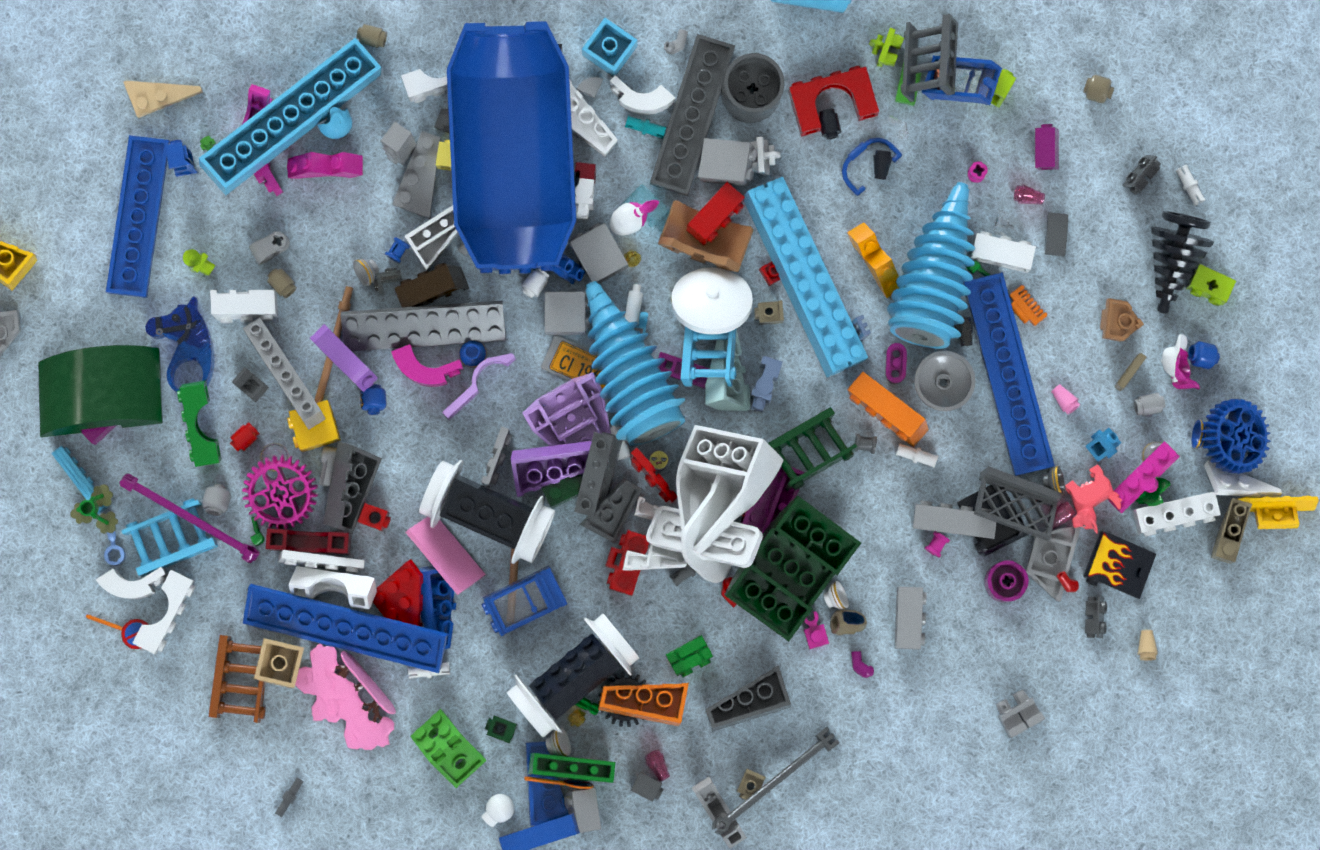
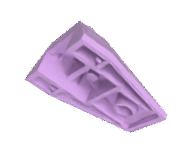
[522,372,611,446]

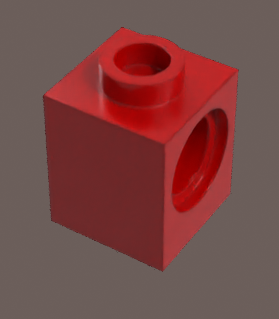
[358,503,391,532]

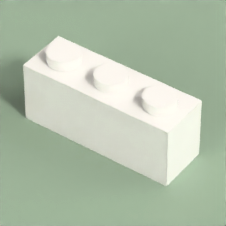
[970,231,1036,273]

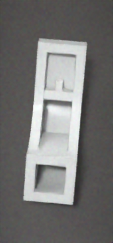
[610,75,675,115]
[96,567,168,599]

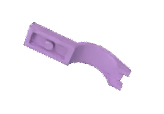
[442,353,516,420]

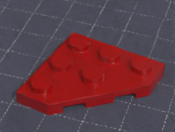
[631,447,678,503]
[373,559,423,627]

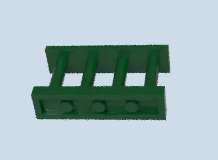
[768,407,858,492]

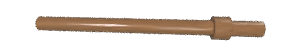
[315,286,354,403]

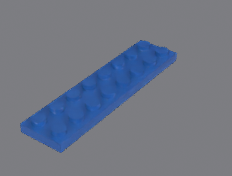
[106,135,170,298]

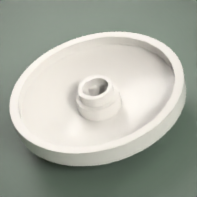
[672,267,753,334]

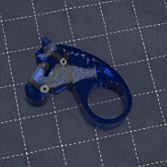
[145,296,215,392]

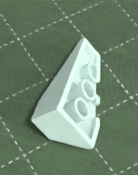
[705,331,750,411]

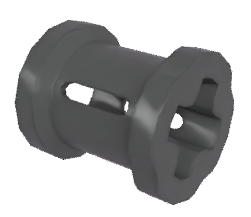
[855,434,877,454]

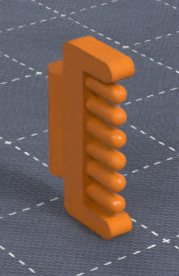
[1009,285,1047,326]

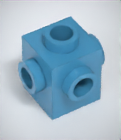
[1085,427,1121,462]

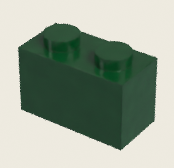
[542,474,582,509]

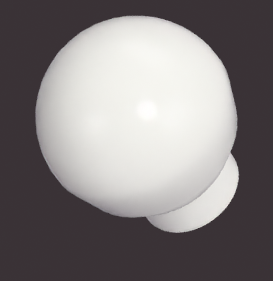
[481,794,514,827]

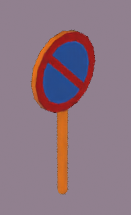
[86,614,149,649]
[524,776,594,789]

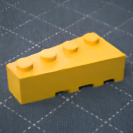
[0,241,37,291]

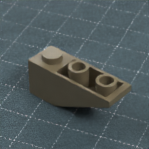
[1210,498,1252,564]

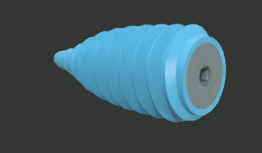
[887,182,975,349]
[585,281,685,446]

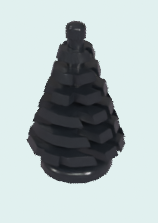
[1151,211,1214,314]

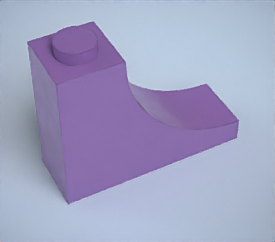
[310,324,378,392]

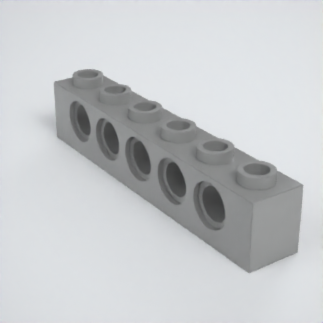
[243,318,326,430]

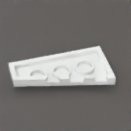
[569,79,618,157]
[278,550,365,573]

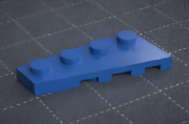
[525,741,569,826]

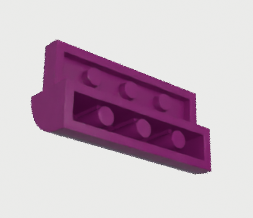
[740,467,805,533]

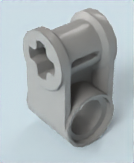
[249,232,290,265]

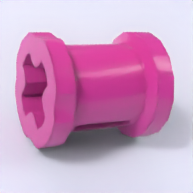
[967,161,988,183]
[924,531,950,558]

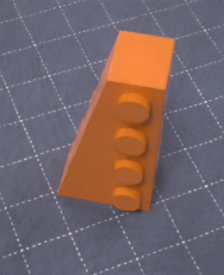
[847,371,929,448]
[598,683,689,726]

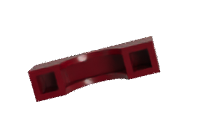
[265,529,352,555]

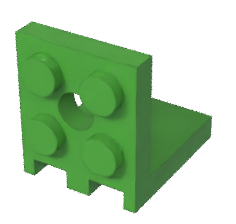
[410,709,487,788]

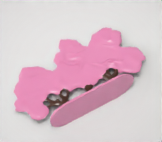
[295,643,396,750]

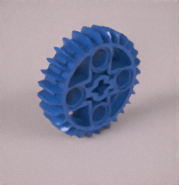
[1201,399,1271,474]

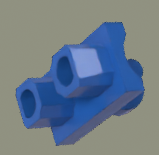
[552,254,585,285]

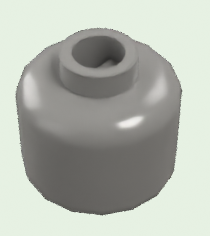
[202,484,231,516]

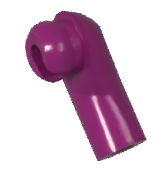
[851,651,874,678]

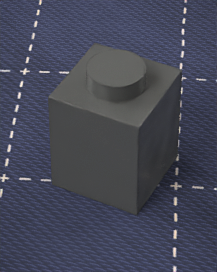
[631,772,664,802]

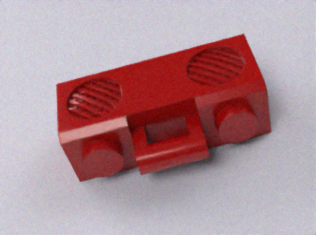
[605,530,649,596]

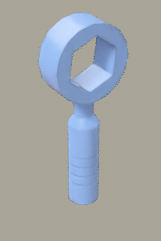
[104,531,126,566]

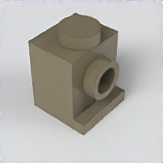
[754,300,784,325]
[737,769,766,800]

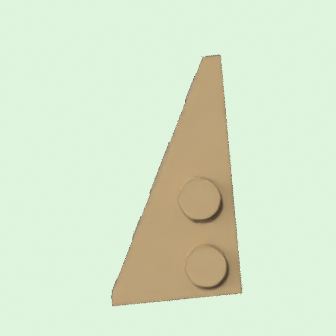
[123,81,203,118]

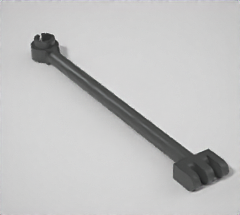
[712,727,840,834]

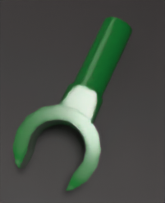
[966,260,991,276]
[250,516,265,546]

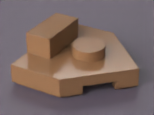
[1100,298,1144,342]

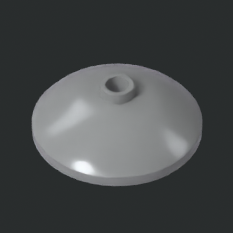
[914,351,975,411]

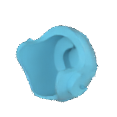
[317,107,352,139]

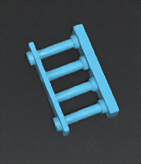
[681,327,737,387]
[121,498,218,577]

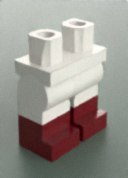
[575,162,597,220]

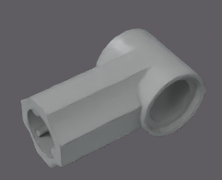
[319,446,337,487]

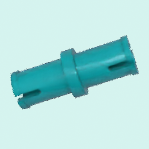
[625,115,666,139]

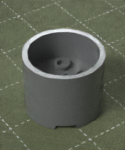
[721,53,785,123]

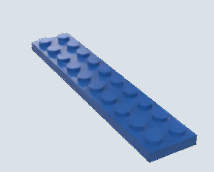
[963,272,1055,476]
[243,584,448,673]

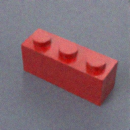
[686,182,745,246]

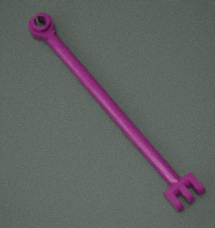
[119,473,260,563]

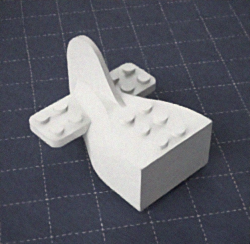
[646,425,783,583]

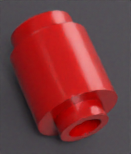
[230,422,260,452]

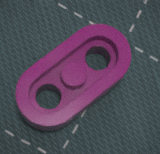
[885,343,907,384]

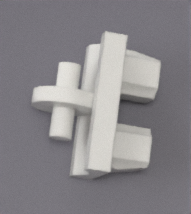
[750,137,781,176]

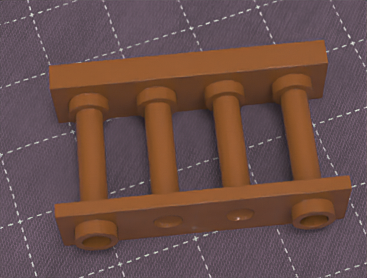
[208,635,266,723]

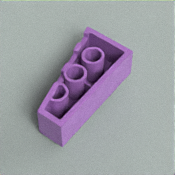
[511,441,592,497]

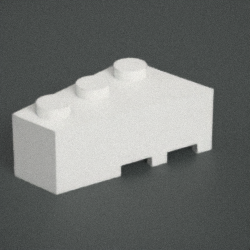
[405,205,458,271]
[210,290,278,323]

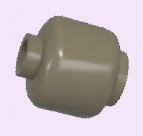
[1083,75,1114,103]

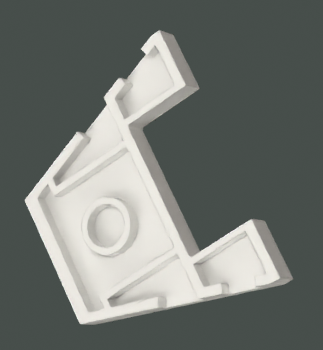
[622,496,687,571]

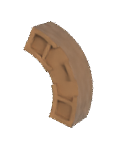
[658,200,754,272]

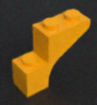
[847,222,899,298]

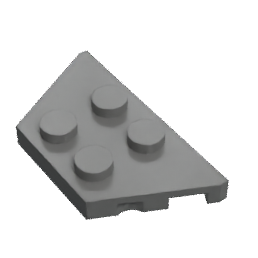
[1026,527,1081,602]

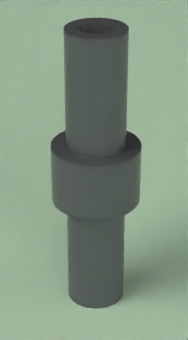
[275,778,304,817]

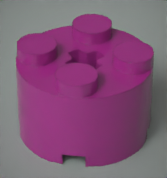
[984,560,1029,603]

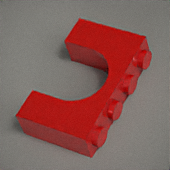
[788,66,879,137]

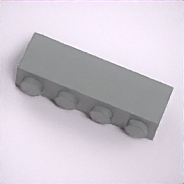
[913,500,996,539]

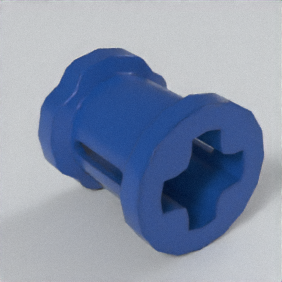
[385,237,410,264]

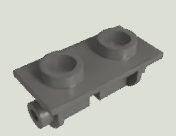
[1122,155,1161,195]
[1085,596,1107,639]

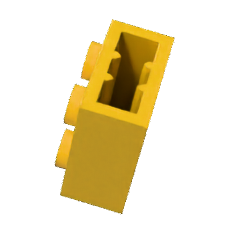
[287,400,341,452]

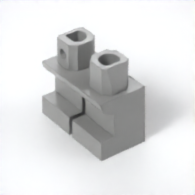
[996,690,1045,738]

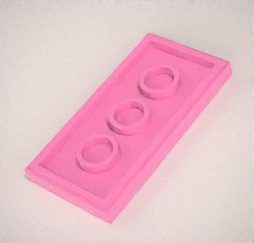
[405,517,486,595]

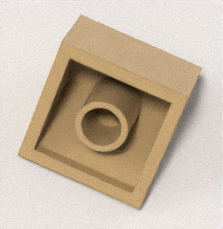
[254,638,304,688]

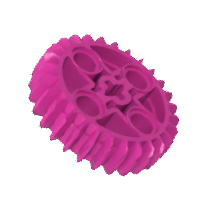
[242,455,318,530]

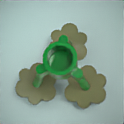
[70,484,118,534]

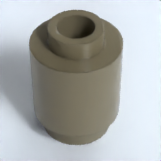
[356,24,387,48]
[267,268,297,298]

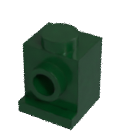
[485,715,518,744]

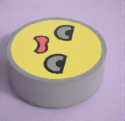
[649,450,669,471]

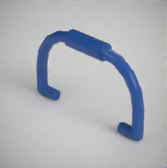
[842,138,902,196]

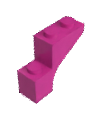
[287,152,363,179]

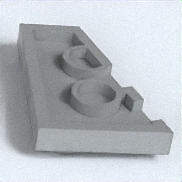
[481,426,512,488]

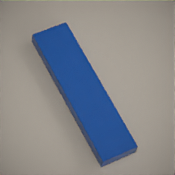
[499,813,580,850]

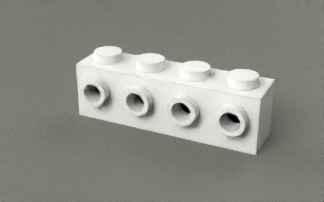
[1132,492,1221,537]

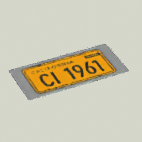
[541,335,606,389]

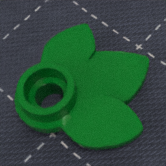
[1135,477,1171,506]

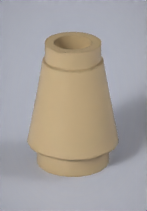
[1137,630,1158,661]

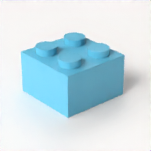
[582,18,638,77]

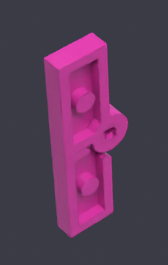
[1108,441,1180,514]

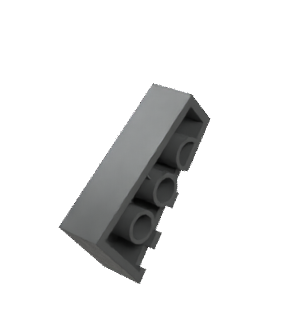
[323,441,382,534]
[706,665,791,732]

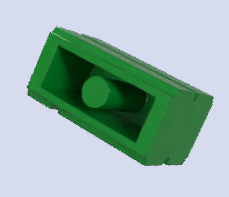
[666,635,713,678]

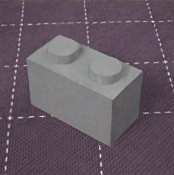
[564,788,601,833]

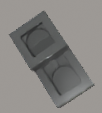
[1045,212,1068,257]

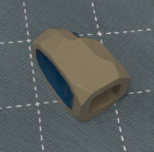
[830,609,867,635]

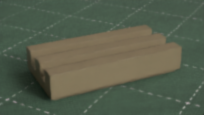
[1114,353,1147,391]

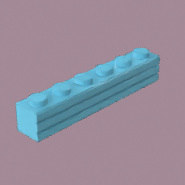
[51,446,109,514]

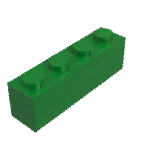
[528,753,616,783]

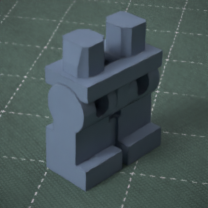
[750,356,783,413]

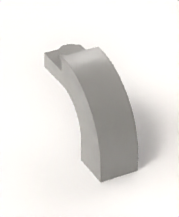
[692,777,747,849]

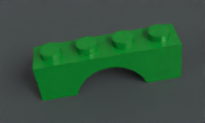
[177,381,222,467]

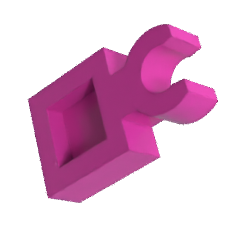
[804,611,829,650]

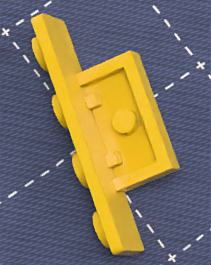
[1238,495,1319,529]

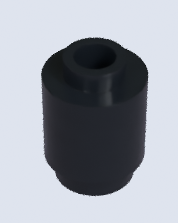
[819,109,841,140]

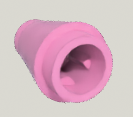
[1051,384,1080,415]

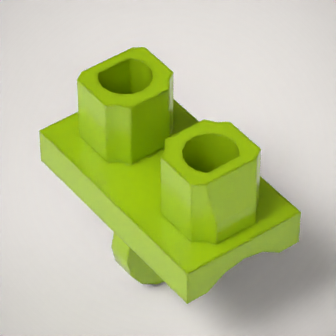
[869,28,904,67]
[182,249,216,276]

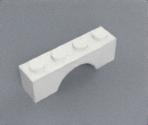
[401,69,447,103]
[289,566,377,610]
[133,570,196,654]

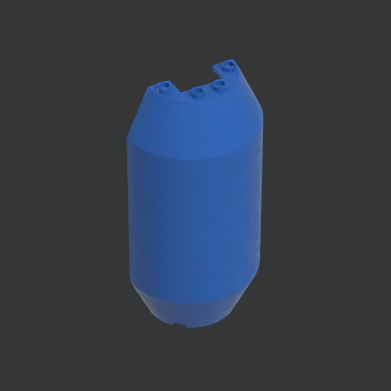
[447,21,576,274]

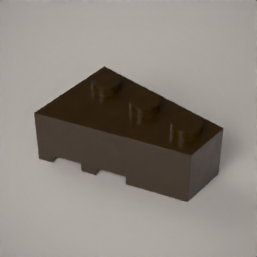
[394,263,469,308]

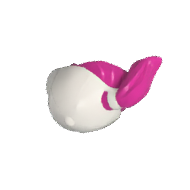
[610,200,659,236]
[1161,334,1200,390]

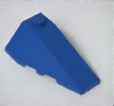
[418,566,456,649]

